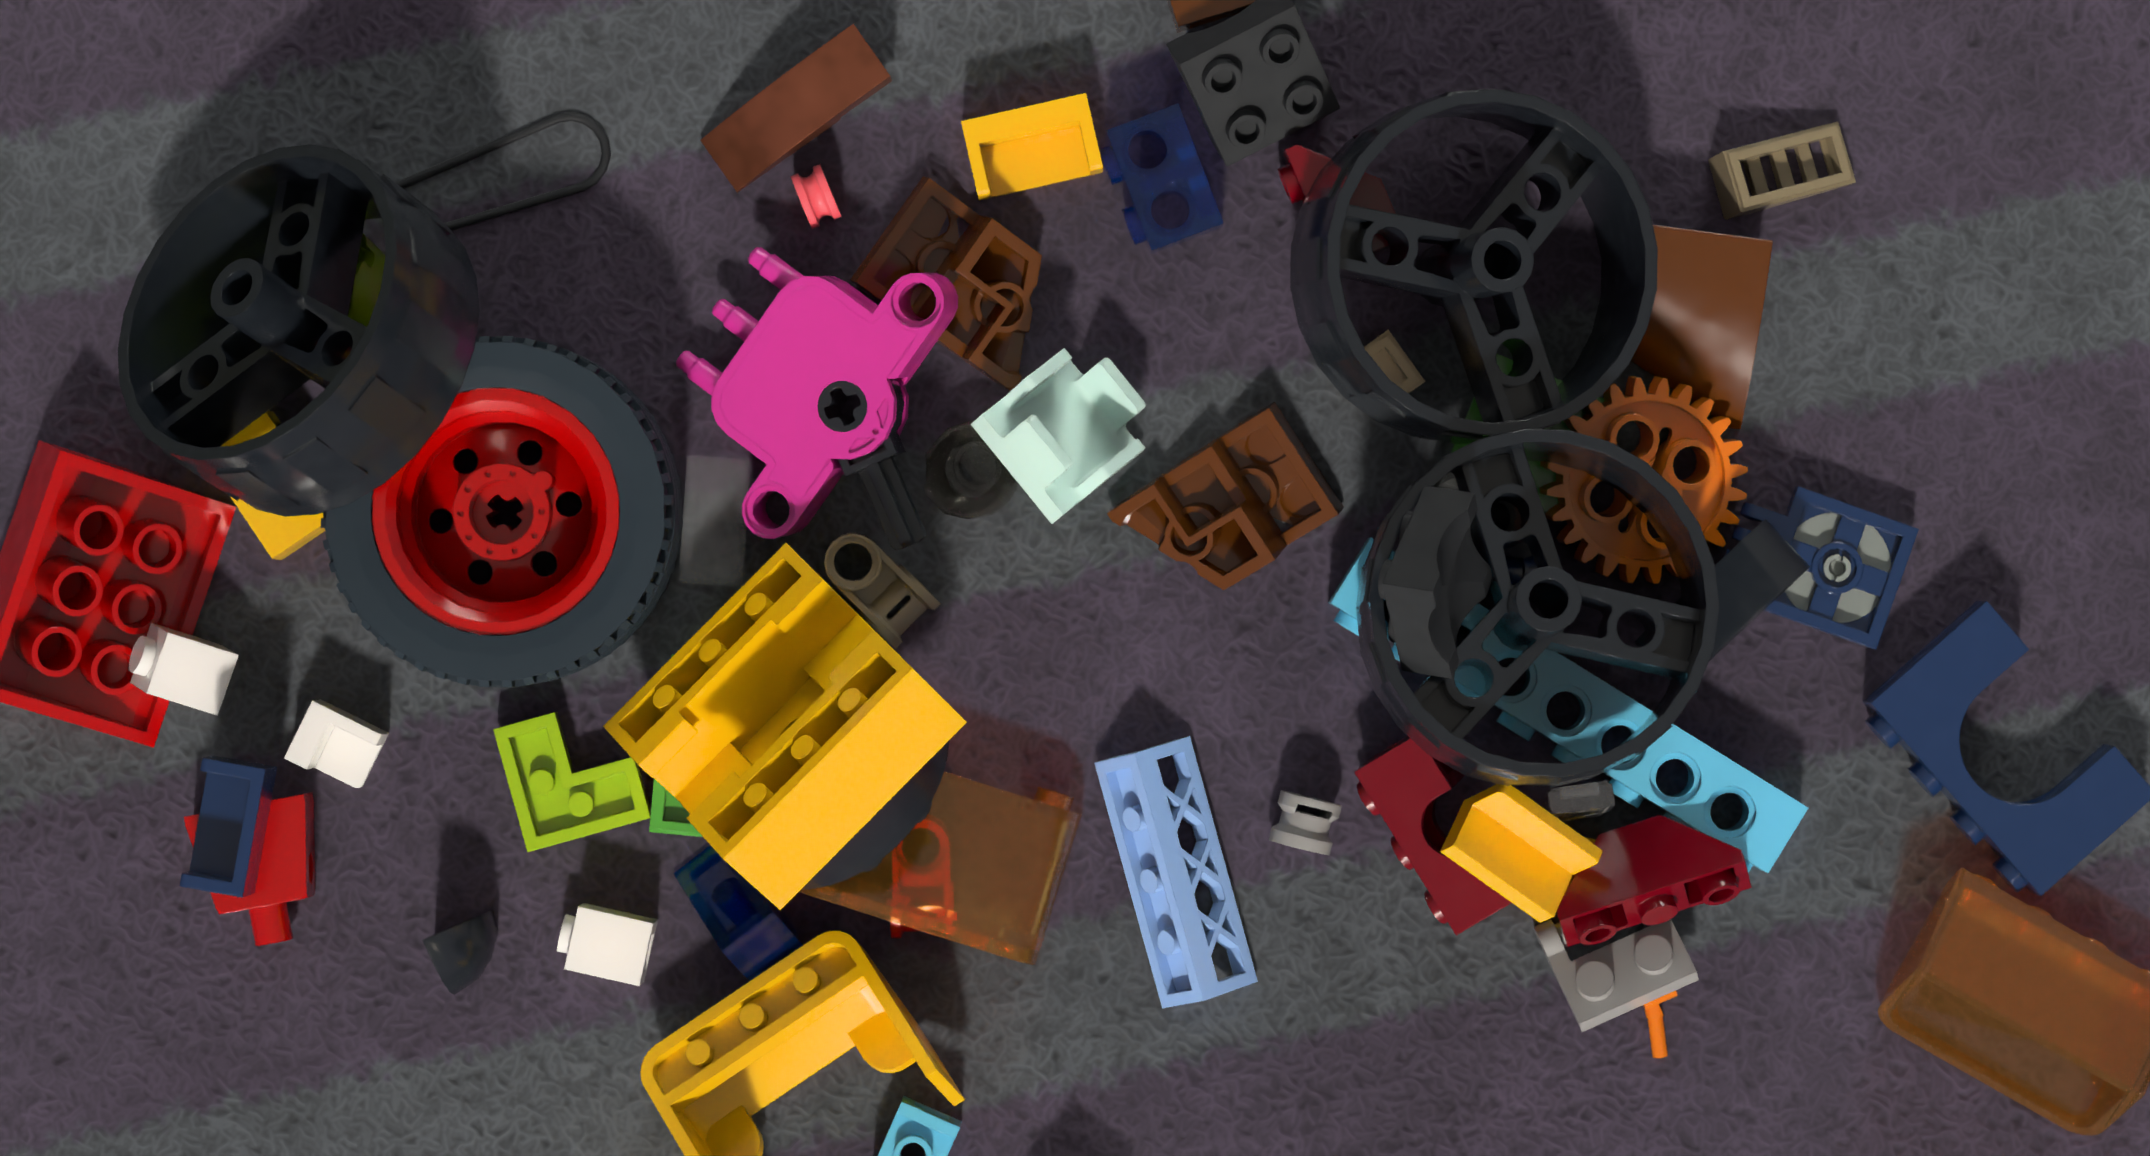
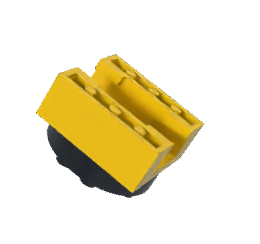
[603,543,967,910]

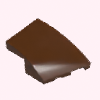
[850,176,1042,392]
[1631,225,1773,430]
[1107,402,1344,590]

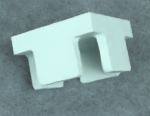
[971,348,1146,524]

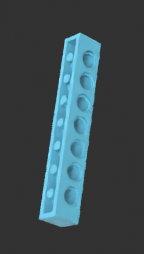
[1328,537,1808,873]

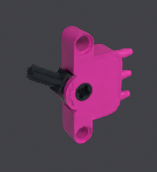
[676,247,958,550]

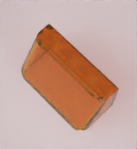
[1878,867,2150,1136]

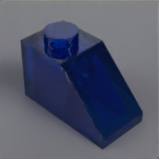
[673,845,804,981]

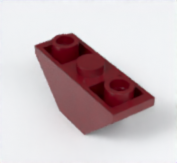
[1556,815,1752,947]

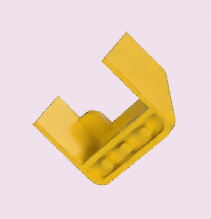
[640,931,965,1156]

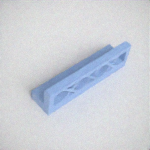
[1094,736,1258,1008]

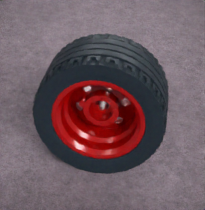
[321,336,683,688]

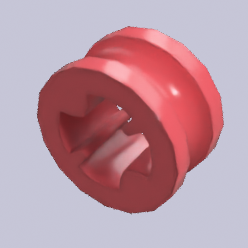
[790,164,842,229]

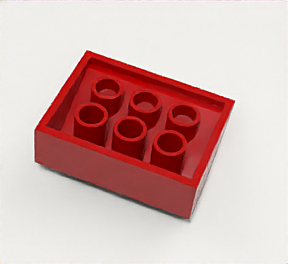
[0,440,237,748]

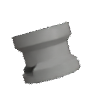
[1268,790,1342,855]

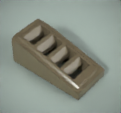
[1708,121,1856,220]

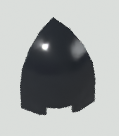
[422,910,498,995]

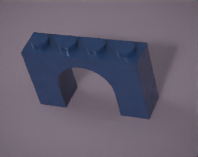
[1863,601,2150,896]

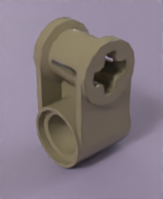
[824,532,941,649]

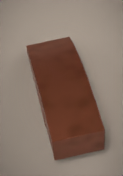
[700,24,892,193]

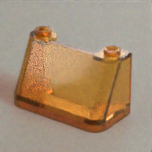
[799,771,1083,965]

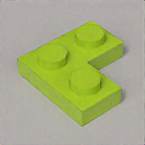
[493,712,651,852]

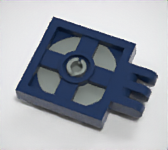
[1725,486,1919,650]

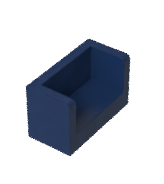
[179,755,277,898]

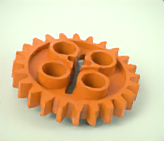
[1539,376,1748,584]

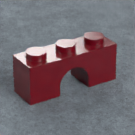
[1354,736,1512,935]

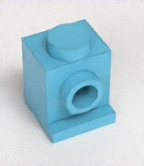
[877,1096,962,1156]

